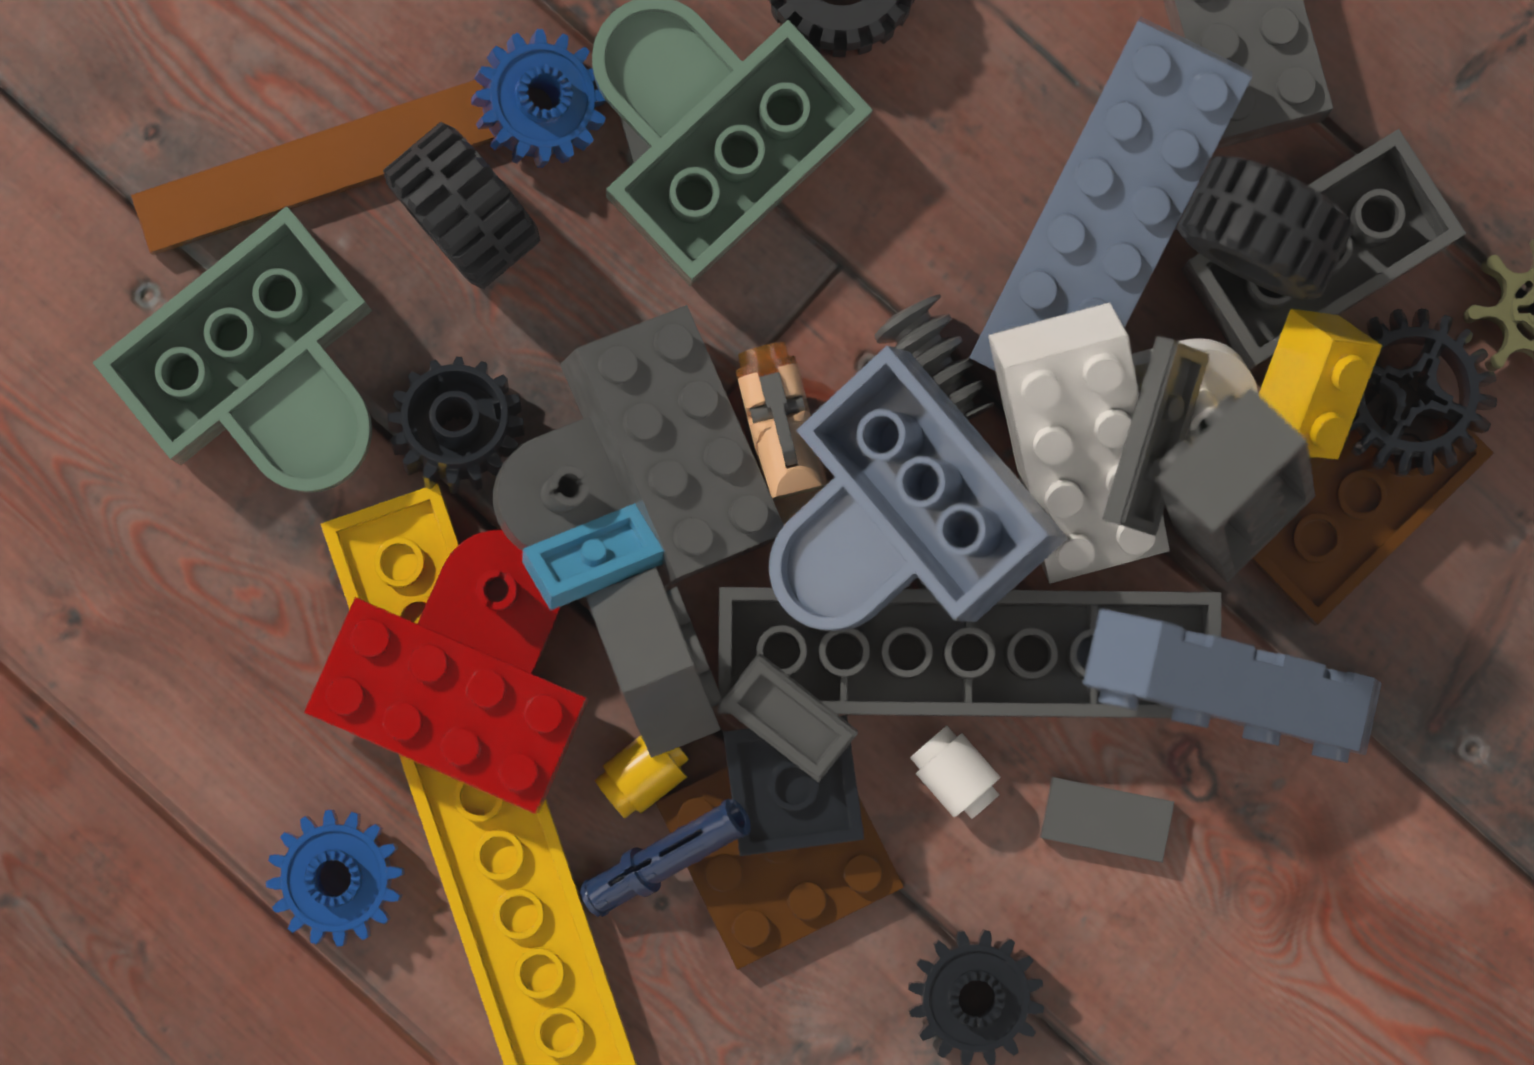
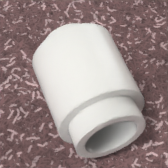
[910,726,1001,819]

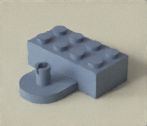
[769,345,1068,630]

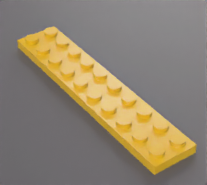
[321,483,637,1065]

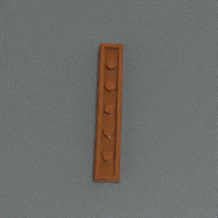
[131,80,494,255]

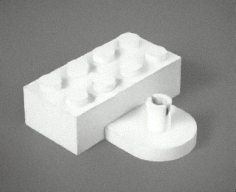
[988,303,1258,583]

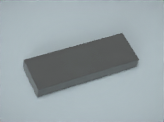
[1102,336,1210,536]

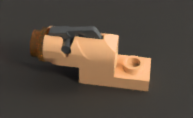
[735,342,828,525]

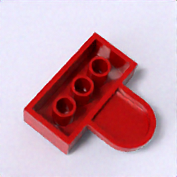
[304,530,589,814]

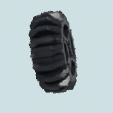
[1348,308,1497,477]

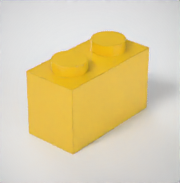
[1258,309,1382,459]

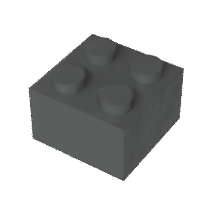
[586,568,722,758]

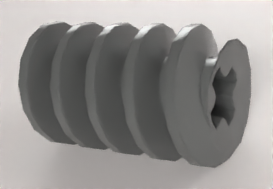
[874,294,994,420]

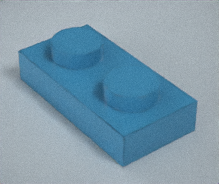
[522,503,664,610]

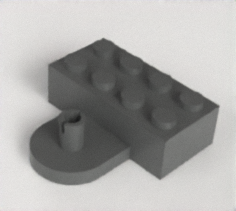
[493,305,784,588]

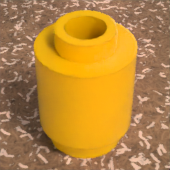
[594,735,689,818]

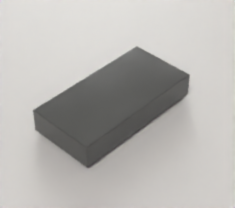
[720,653,858,782]
[1040,777,1174,863]

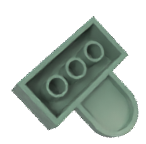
[592,0,873,287]
[93,206,372,493]

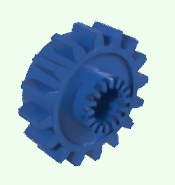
[471,29,607,168]
[266,810,405,947]

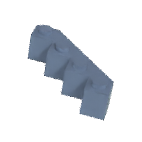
[1083,609,1382,763]

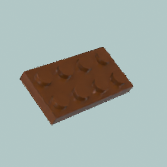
[1251,365,1494,626]

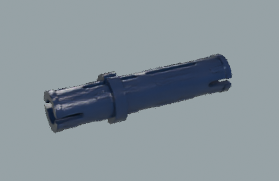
[580,799,751,917]

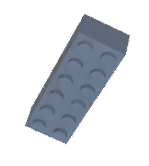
[969,16,1252,371]

